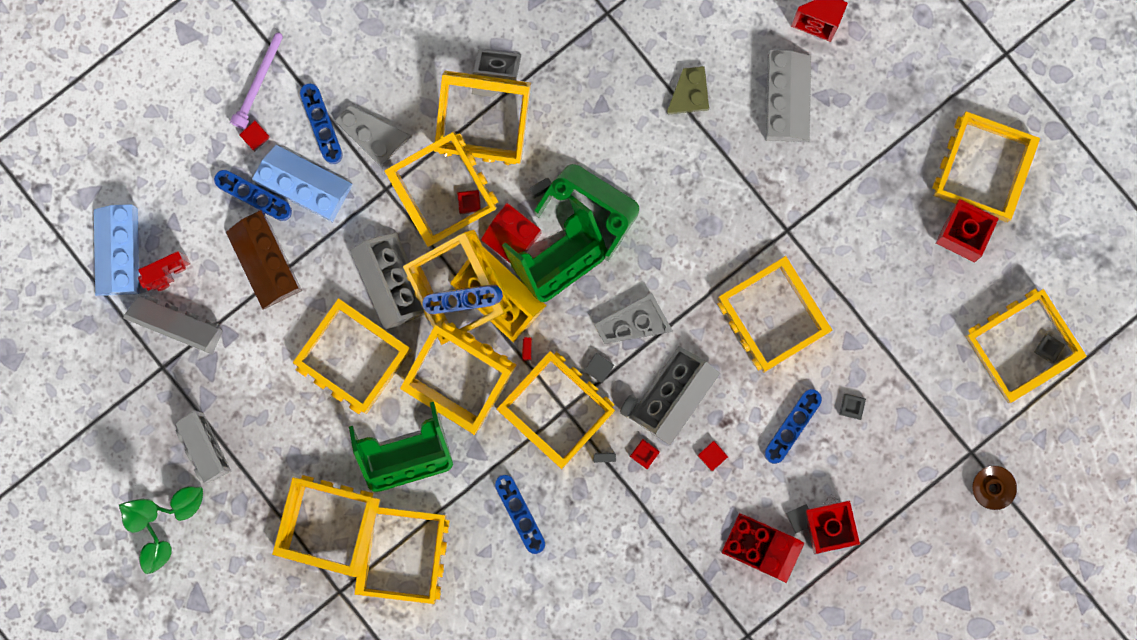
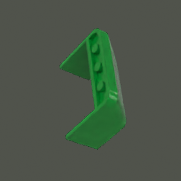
[534,164,639,262]
[502,195,607,302]
[349,401,453,492]

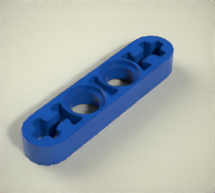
[300,84,343,164]
[214,170,292,221]
[422,285,503,314]
[764,389,822,464]
[495,475,545,554]

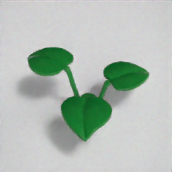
[119,486,203,574]

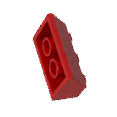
[791,0,848,42]

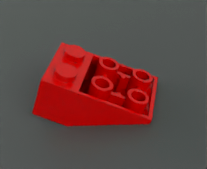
[721,513,805,583]

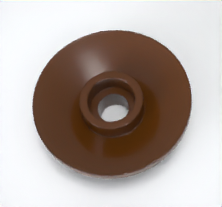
[972,466,1017,510]

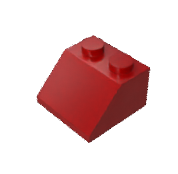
[935,199,999,263]
[481,203,542,263]
[806,501,860,554]

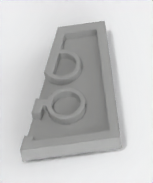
[334,106,412,167]
[594,293,673,344]

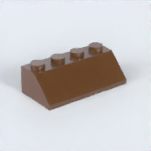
[226,210,302,310]

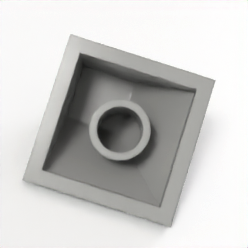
[472,49,521,97]

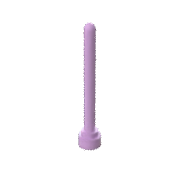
[230,33,283,130]

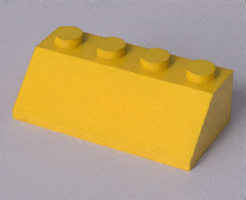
[450,247,547,343]

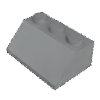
[175,411,232,483]

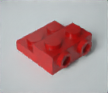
[138,251,190,291]

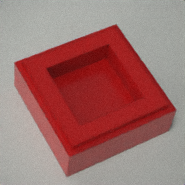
[239,121,270,152]
[457,190,481,215]
[522,337,532,361]
[630,439,660,469]
[697,441,728,472]

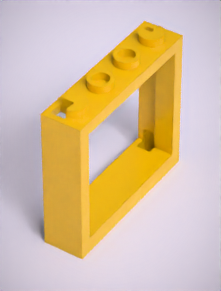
[434,70,531,165]
[932,111,1040,223]
[384,131,498,247]
[403,230,513,345]
[717,256,833,373]
[965,288,1087,403]
[293,298,412,415]
[400,319,517,435]
[496,351,615,469]
[272,475,380,577]
[354,507,450,604]

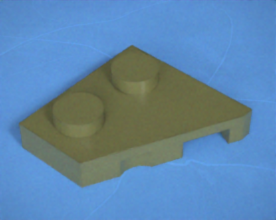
[667,66,709,115]

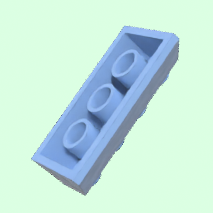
[252,145,353,223]
[94,204,140,296]

